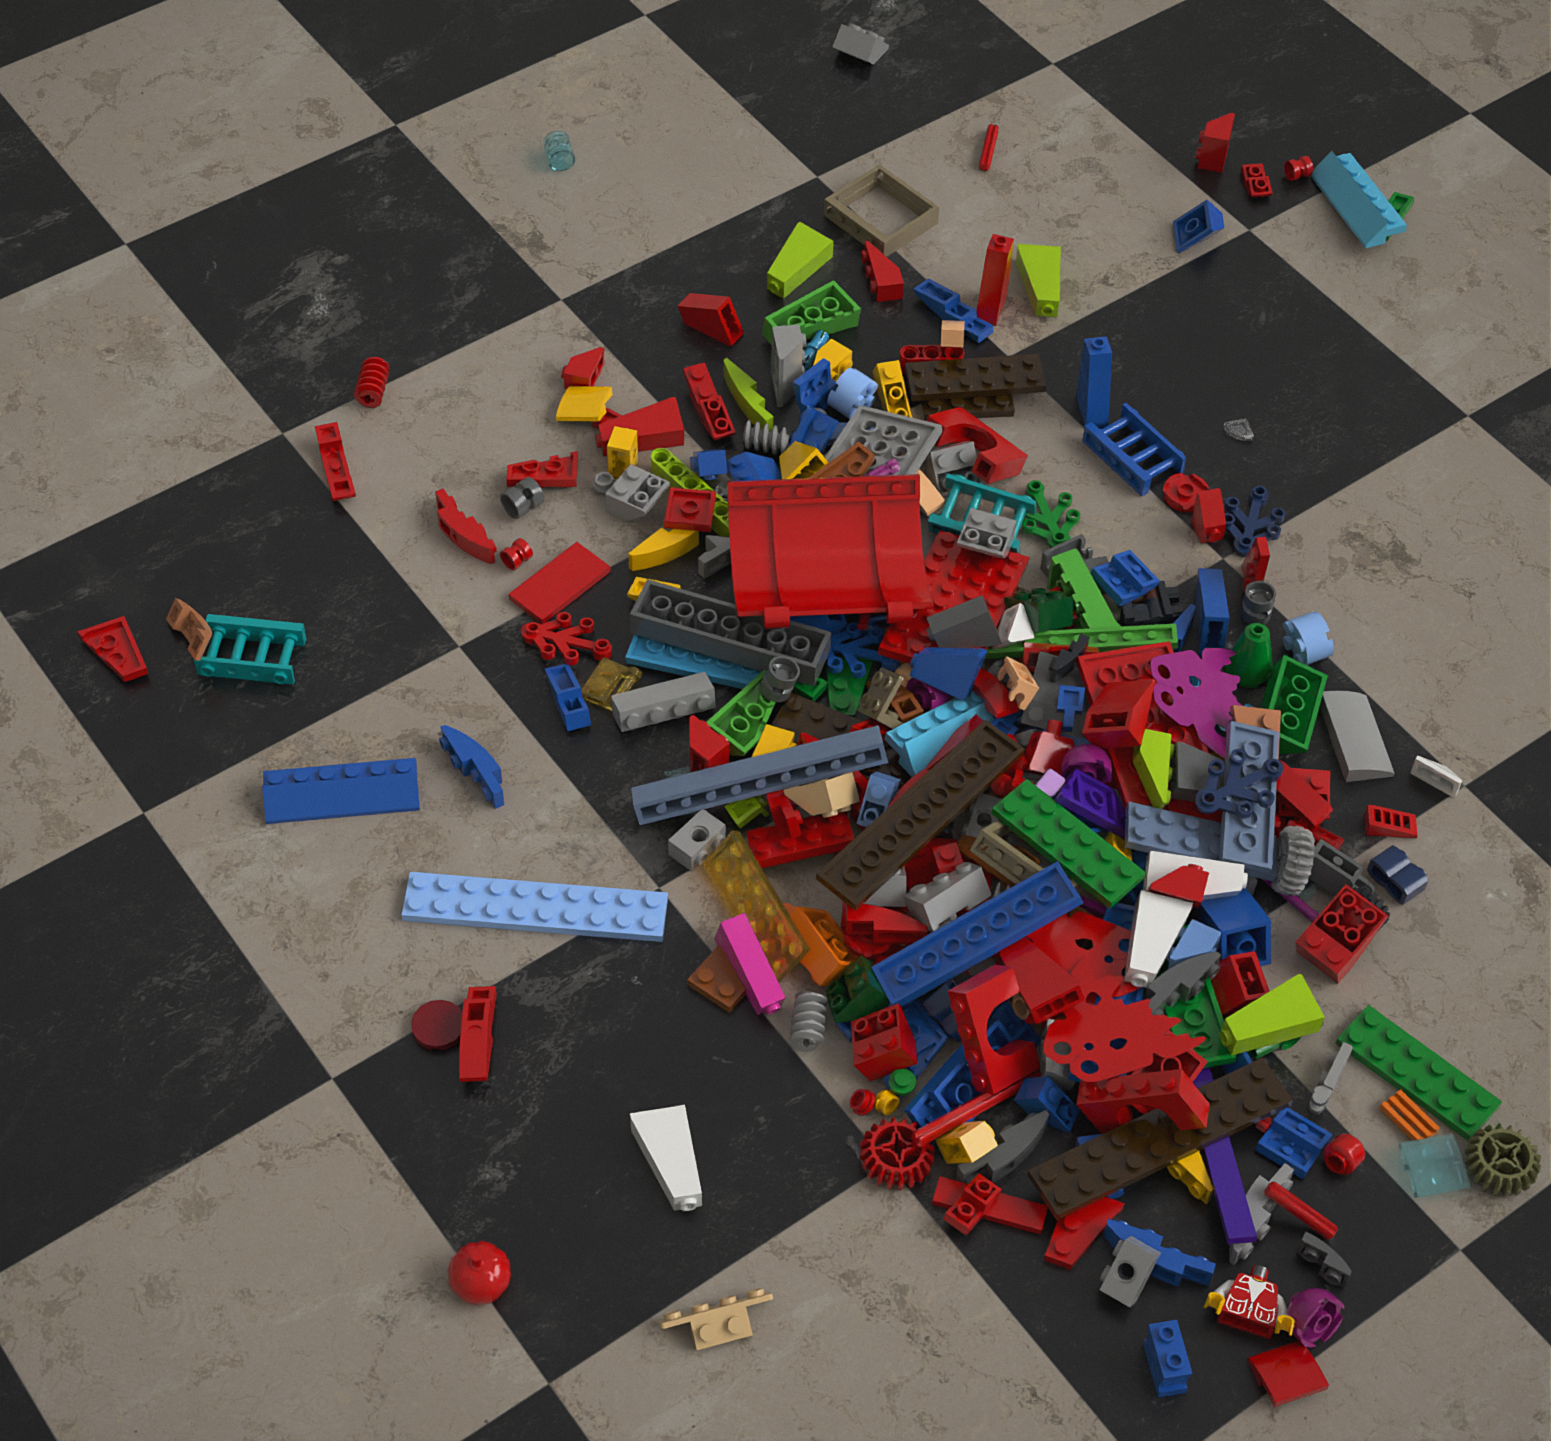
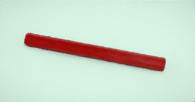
[911,1069,1041,1147]

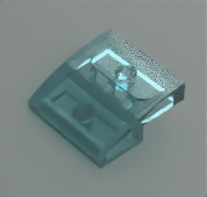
[1398,1134,1471,1198]

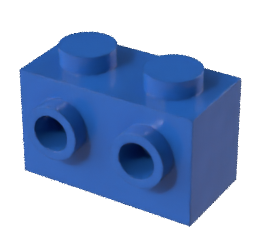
[690,449,727,480]

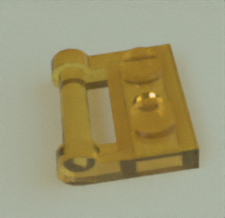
[581,657,642,710]

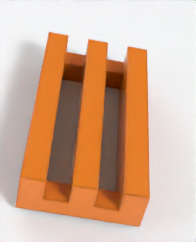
[1379,1089,1440,1147]

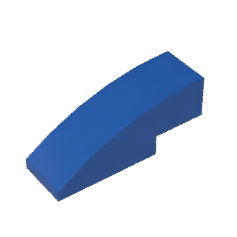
[545,663,591,731]

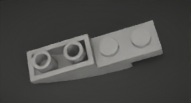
[1229,1163,1294,1265]

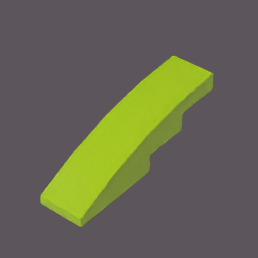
[723,358,773,431]

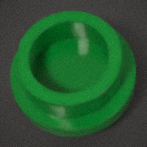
[889,1069,916,1096]

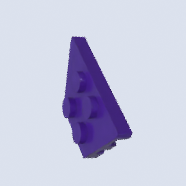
[1055,768,1125,839]

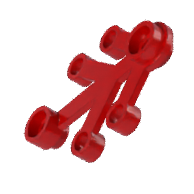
[521,612,612,665]

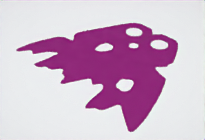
[1150,648,1242,759]

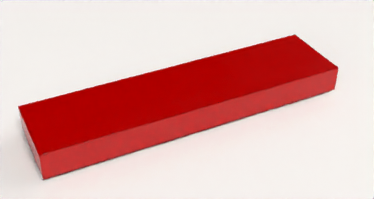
[932,1176,1048,1235]

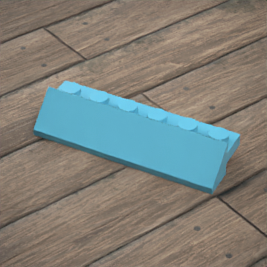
[1311,151,1407,248]
[884,689,1023,777]

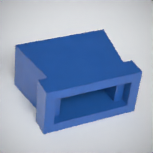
[1143,1320,1193,1398]

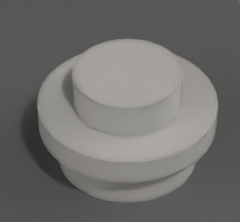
[593,472,616,494]

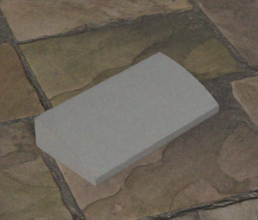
[1319,691,1395,782]

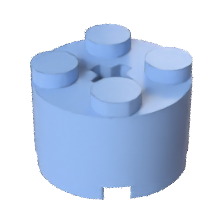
[827,368,878,419]
[1282,611,1334,665]

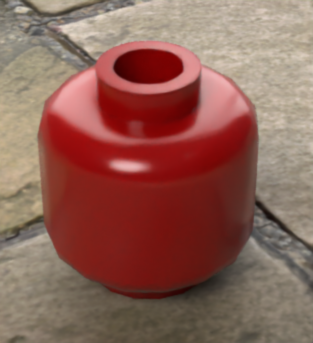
[1323,1133,1365,1175]

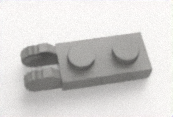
[1308,1042,1353,1115]

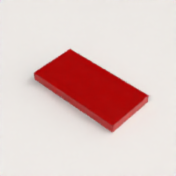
[509,542,611,624]

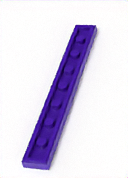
[1193,1067,1257,1244]

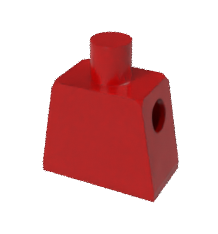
[1023,720,1074,776]

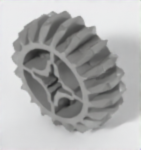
[1271,825,1315,896]

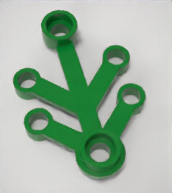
[1014,480,1081,548]

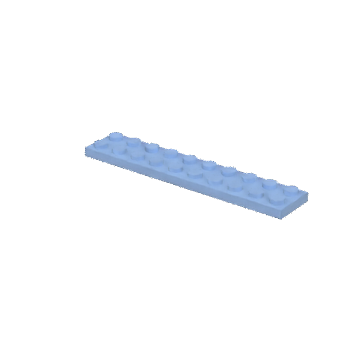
[402,872,668,942]

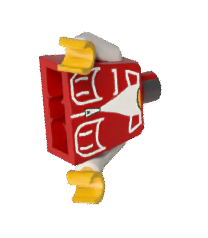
[1204,1265,1295,1339]

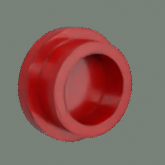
[850,1089,875,1116]

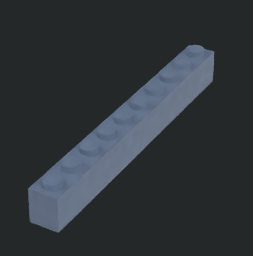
[631,725,888,825]

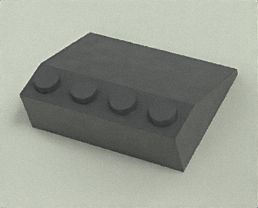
[1020,651,1090,739]

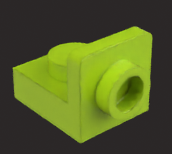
[725,795,770,828]

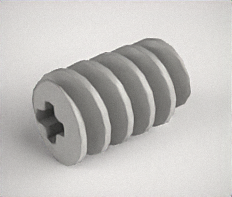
[743,420,793,455]
[789,991,828,1052]

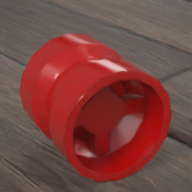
[1284,156,1313,181]
[500,538,533,571]

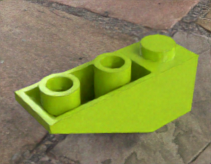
[1133,729,1174,809]

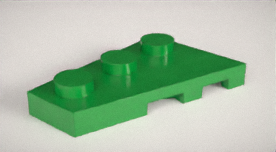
[826,657,874,718]

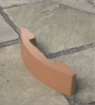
[166,598,212,661]

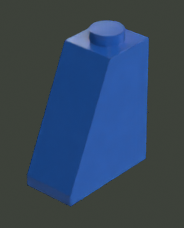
[910,647,988,701]

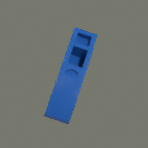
[439,725,504,809]
[1104,1219,1216,1287]

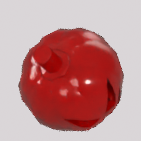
[448,1241,511,1305]

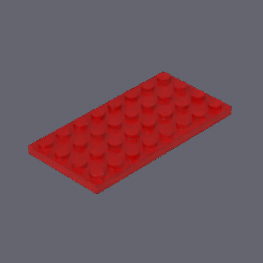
[878,530,1030,664]
[1076,641,1222,823]

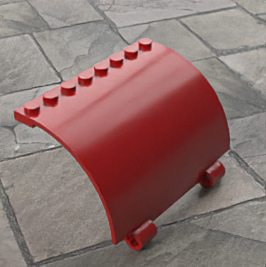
[727,474,934,629]

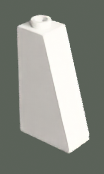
[1143,851,1248,900]
[1124,890,1193,988]
[630,1105,702,1211]

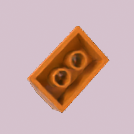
[778,906,859,987]

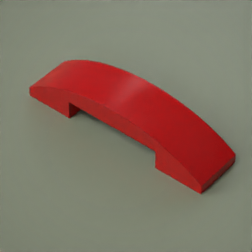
[314,422,356,501]
[972,668,1019,719]

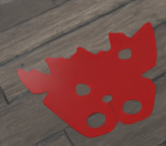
[1025,911,1140,1023]
[1043,957,1206,1082]

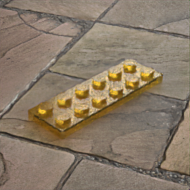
[702,830,810,983]

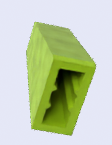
[767,222,833,298]
[1016,244,1061,317]
[1220,974,1325,1056]

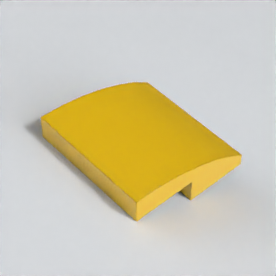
[556,386,613,421]

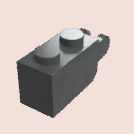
[1308,839,1375,896]

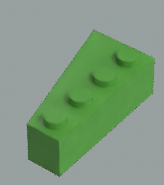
[762,280,861,345]
[1047,548,1121,629]

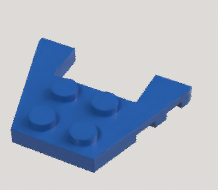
[836,999,948,1100]

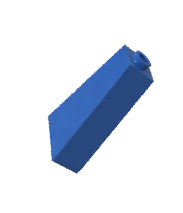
[1076,336,1112,428]
[1195,568,1229,657]

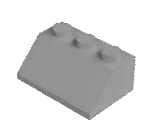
[771,324,806,407]

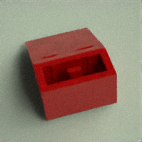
[1082,679,1155,749]
[1295,884,1388,983]

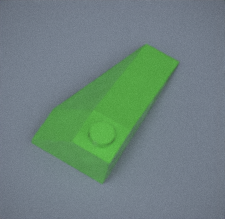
[706,669,776,756]

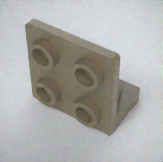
[857,667,904,729]

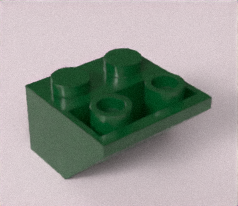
[1004,588,1073,632]
[825,955,890,1023]

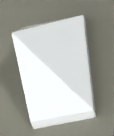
[992,603,1035,650]
[1411,756,1462,798]

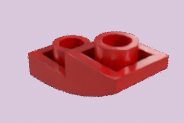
[1241,163,1272,198]
[943,1174,1002,1235]

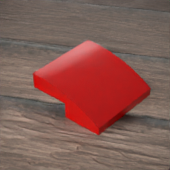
[1247,1341,1329,1407]

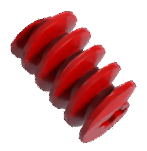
[354,357,390,408]

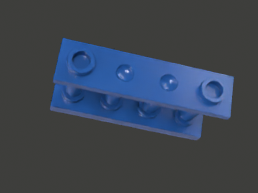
[1082,403,1186,497]

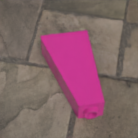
[714,913,785,1015]

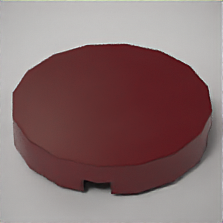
[411,1000,462,1051]

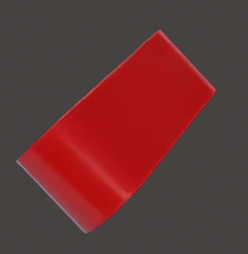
[899,345,965,375]
[1276,760,1333,829]

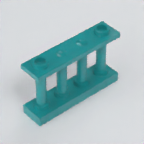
[928,473,1036,553]
[194,614,306,684]

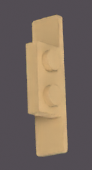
[658,1288,773,1350]

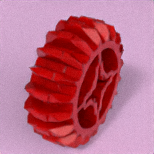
[859,1116,935,1191]

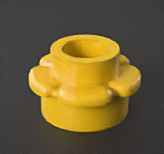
[874,1089,900,1115]

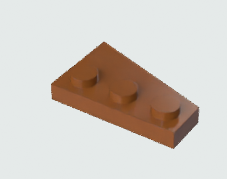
[809,441,875,478]

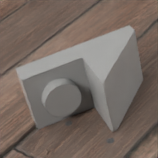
[698,535,731,579]

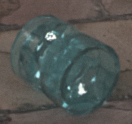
[543,131,575,171]

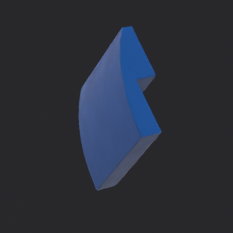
[793,358,838,414]
[1090,550,1160,606]
[1255,1108,1333,1179]

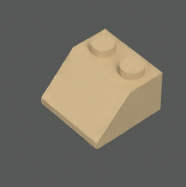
[784,772,860,818]

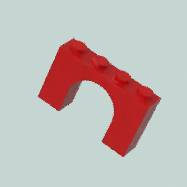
[926,407,1028,484]
[948,965,1040,1095]
[1076,1069,1209,1134]

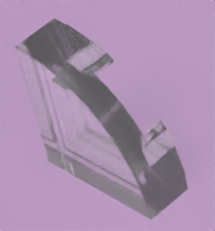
[1223,418,1254,440]

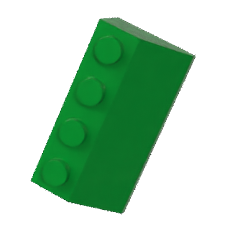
[1260,655,1328,754]

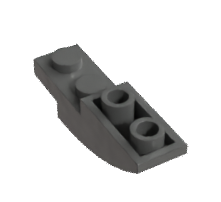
[1144,952,1221,1015]
[956,1110,1049,1184]

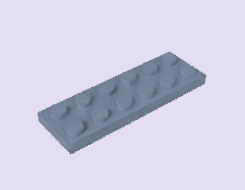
[1219,721,1279,873]
[1125,802,1277,882]

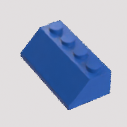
[726,452,782,481]

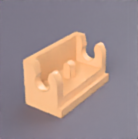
[997,656,1039,710]

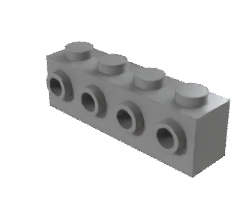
[611,672,716,732]

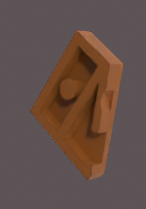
[687,945,746,1013]

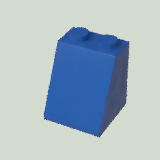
[1197,888,1271,966]

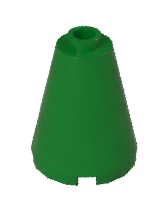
[1224,623,1273,688]

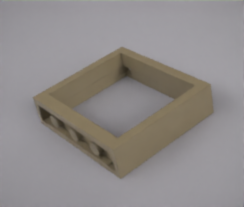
[824,164,939,257]
[970,820,1086,895]

